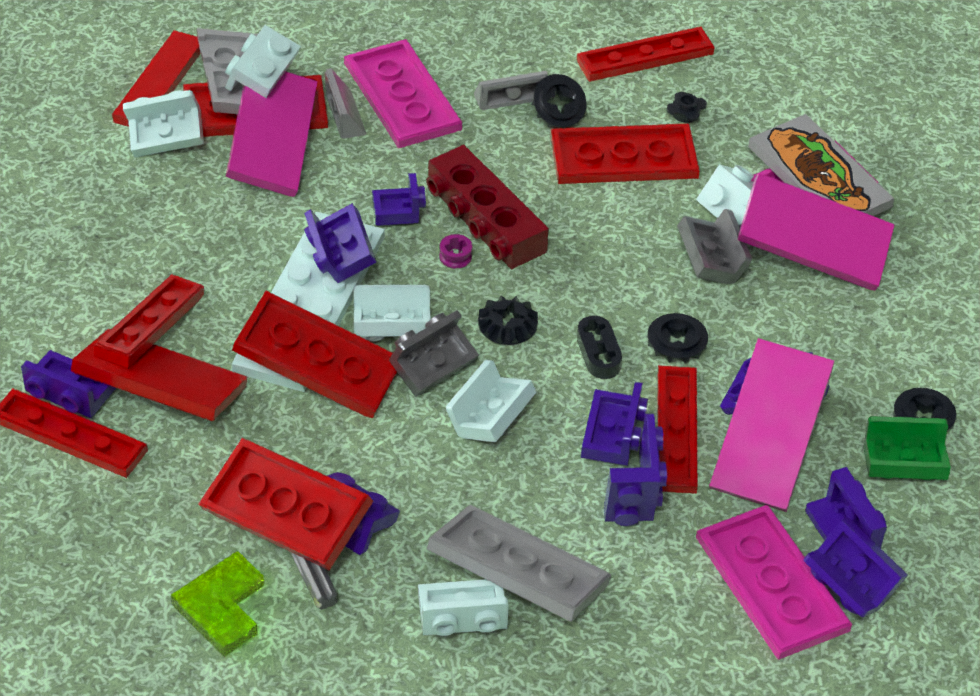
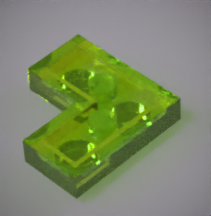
[171,551,264,657]

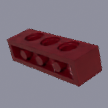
[426,144,549,270]

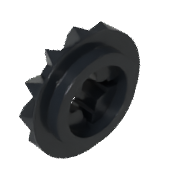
[531,74,587,128]
[478,295,538,345]
[647,313,708,363]
[893,388,957,431]

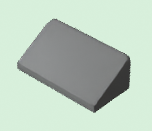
[325,68,367,139]
[474,71,548,110]

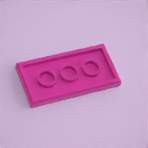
[344,39,462,149]
[225,71,317,197]
[737,173,895,291]
[709,338,834,512]
[696,504,852,660]

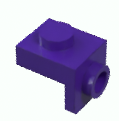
[372,173,426,226]

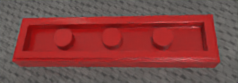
[577,26,715,82]
[112,30,201,127]
[94,274,204,368]
[657,365,698,494]
[0,388,148,478]

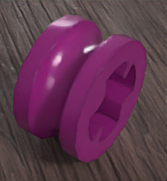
[439,234,473,269]

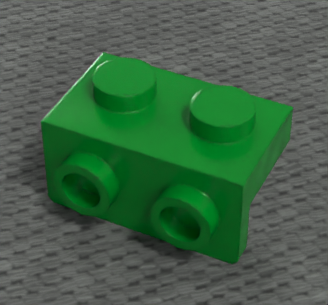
[863,416,951,480]

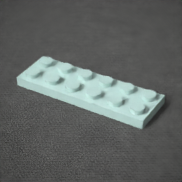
[232,212,385,392]

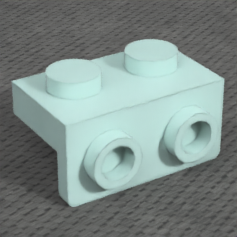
[225,25,301,98]
[123,90,204,157]
[696,164,754,228]
[354,285,431,341]
[446,360,536,442]
[418,579,509,636]

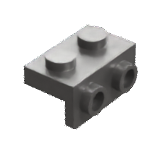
[677,209,752,284]
[389,310,479,397]

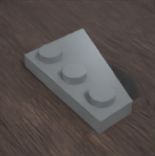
[197,28,258,114]

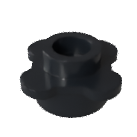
[667,92,707,123]

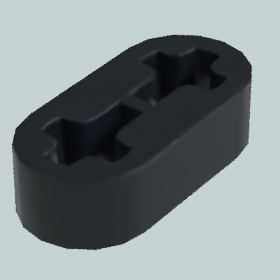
[577,316,622,379]

